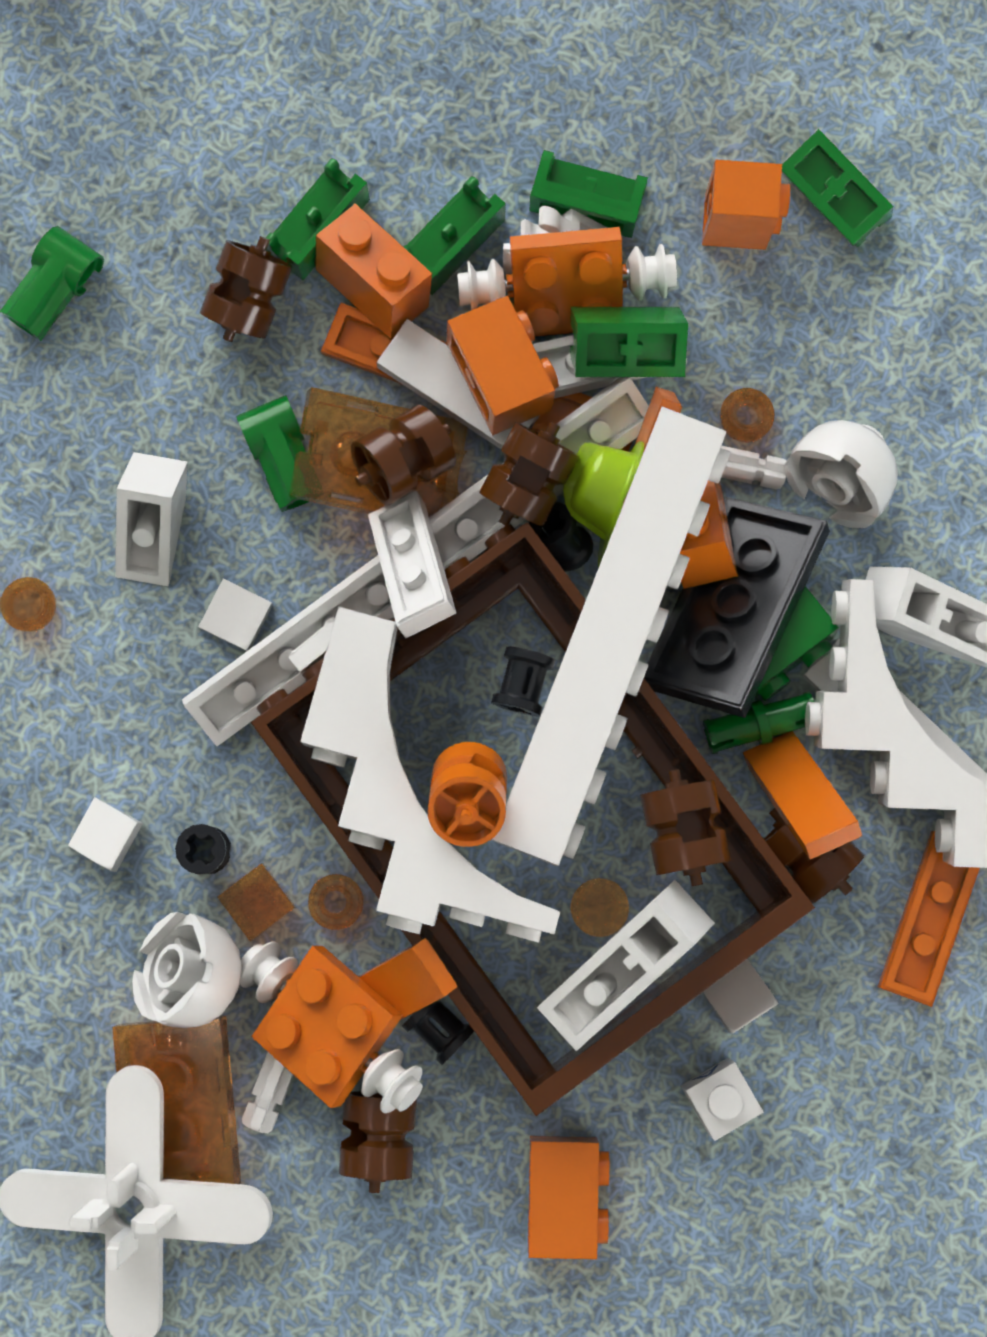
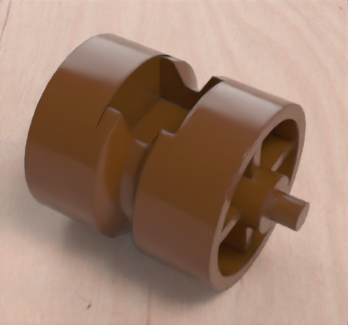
[200,236,293,342]
[351,404,456,505]
[479,422,580,526]
[640,769,731,886]
[764,808,865,904]
[339,1091,417,1193]

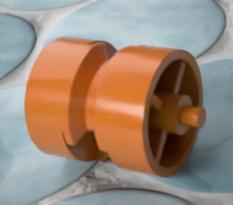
[428,742,507,847]

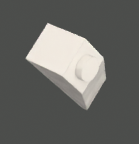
[865,566,987,668]
[537,880,715,1051]

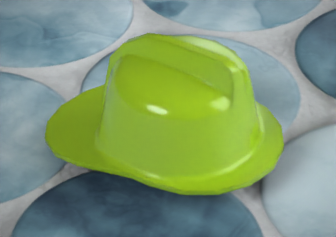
[563,441,644,568]

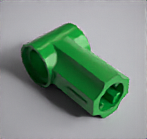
[0,226,104,341]
[236,395,324,512]

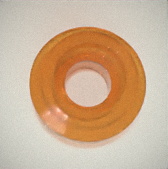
[720,388,775,442]
[308,874,364,930]

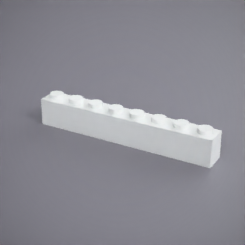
[492,407,731,866]

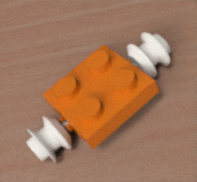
[457,227,677,336]
[240,941,423,1113]

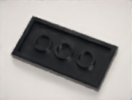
[644,497,830,718]

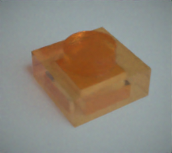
[217,863,297,942]

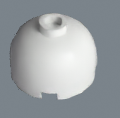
[784,420,898,528]
[132,912,241,1028]

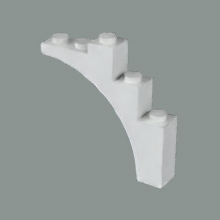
[805,579,987,868]
[300,607,560,942]

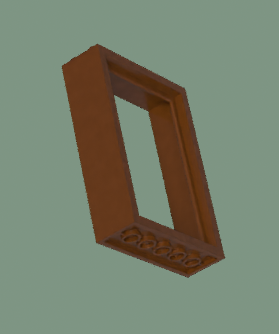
[251,522,815,1116]

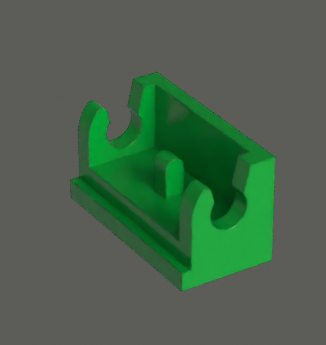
[782,129,894,247]
[529,150,648,238]
[265,158,370,281]
[403,176,506,295]
[570,307,688,377]

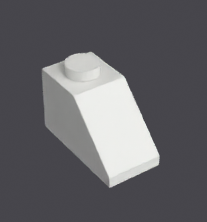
[115,452,187,586]

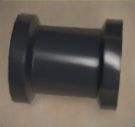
[529,502,594,572]
[491,646,556,717]
[175,824,231,875]
[402,999,474,1065]

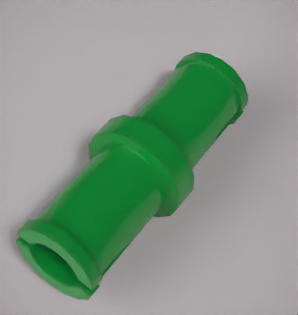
[703,691,814,754]

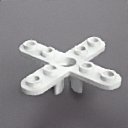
[0,1065,273,1337]

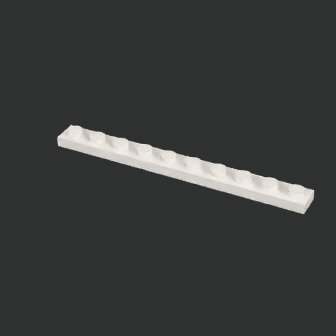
[182,377,649,747]

